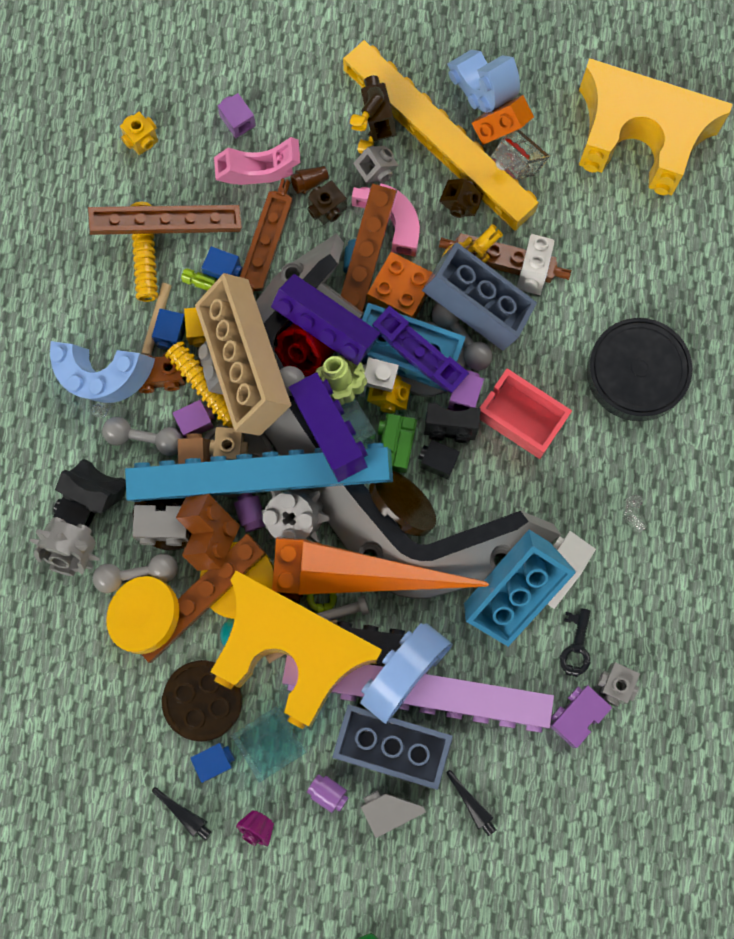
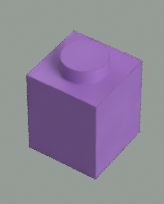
[217,93,256,139]
[173,400,215,439]

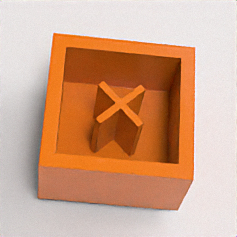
[367,252,433,319]

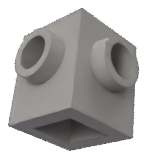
[353,146,399,183]
[597,662,640,707]

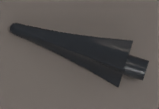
[446,770,497,836]
[152,787,212,841]

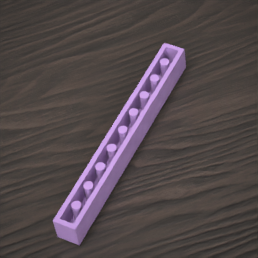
[282,655,554,733]

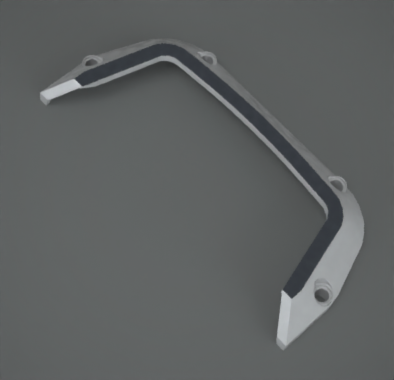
[256,233,561,599]

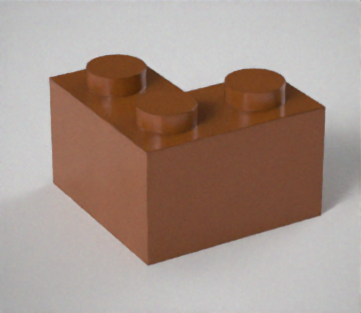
[176,494,240,571]

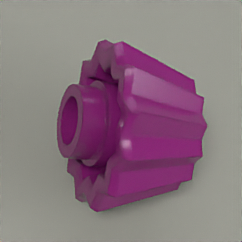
[236,810,274,846]

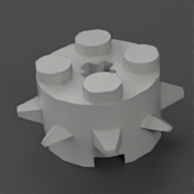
[261,489,329,543]
[30,517,100,576]

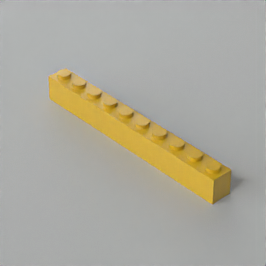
[343,40,539,231]

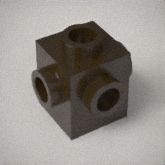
[439,178,484,218]
[307,180,347,225]

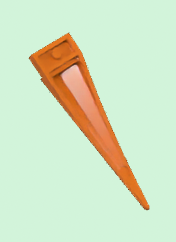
[272,537,489,595]

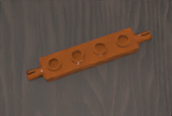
[240,178,293,293]
[439,233,572,283]

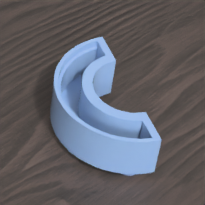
[447,49,520,113]
[50,341,155,403]
[361,623,453,724]

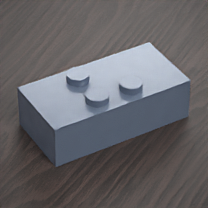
[422,242,537,351]
[332,704,453,790]

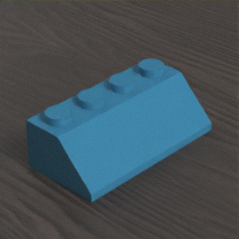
[464,529,576,647]

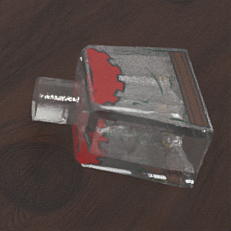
[491,129,550,180]

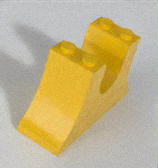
[579,58,733,195]
[211,571,382,729]

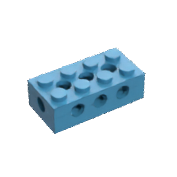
[361,303,466,392]

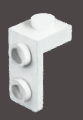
[517,234,555,295]
[360,358,399,397]

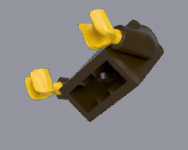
[350,75,397,154]

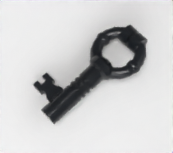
[559,608,591,677]

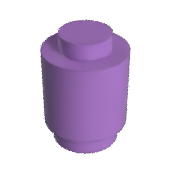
[234,493,265,533]
[307,774,349,813]

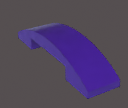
[372,306,469,393]

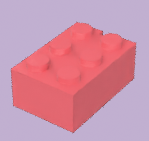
[480,368,572,459]

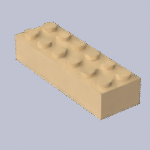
[195,273,291,436]

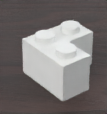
[548,531,596,609]

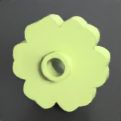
[316,355,367,405]

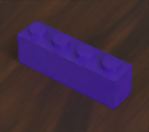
[271,274,381,366]
[288,372,368,483]

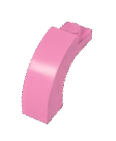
[214,137,300,185]
[352,183,420,257]

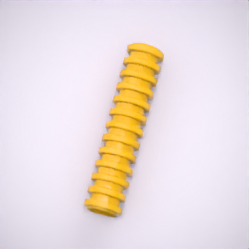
[130,202,158,302]
[165,341,234,428]

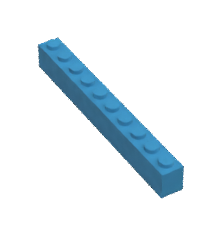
[125,443,393,502]

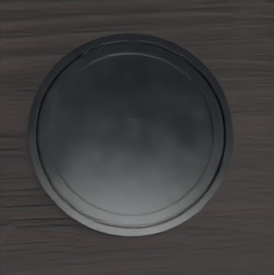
[587,318,693,421]

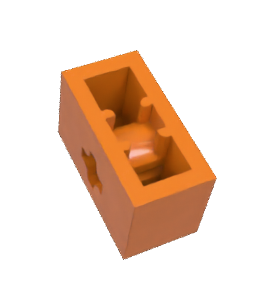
[472,95,534,145]

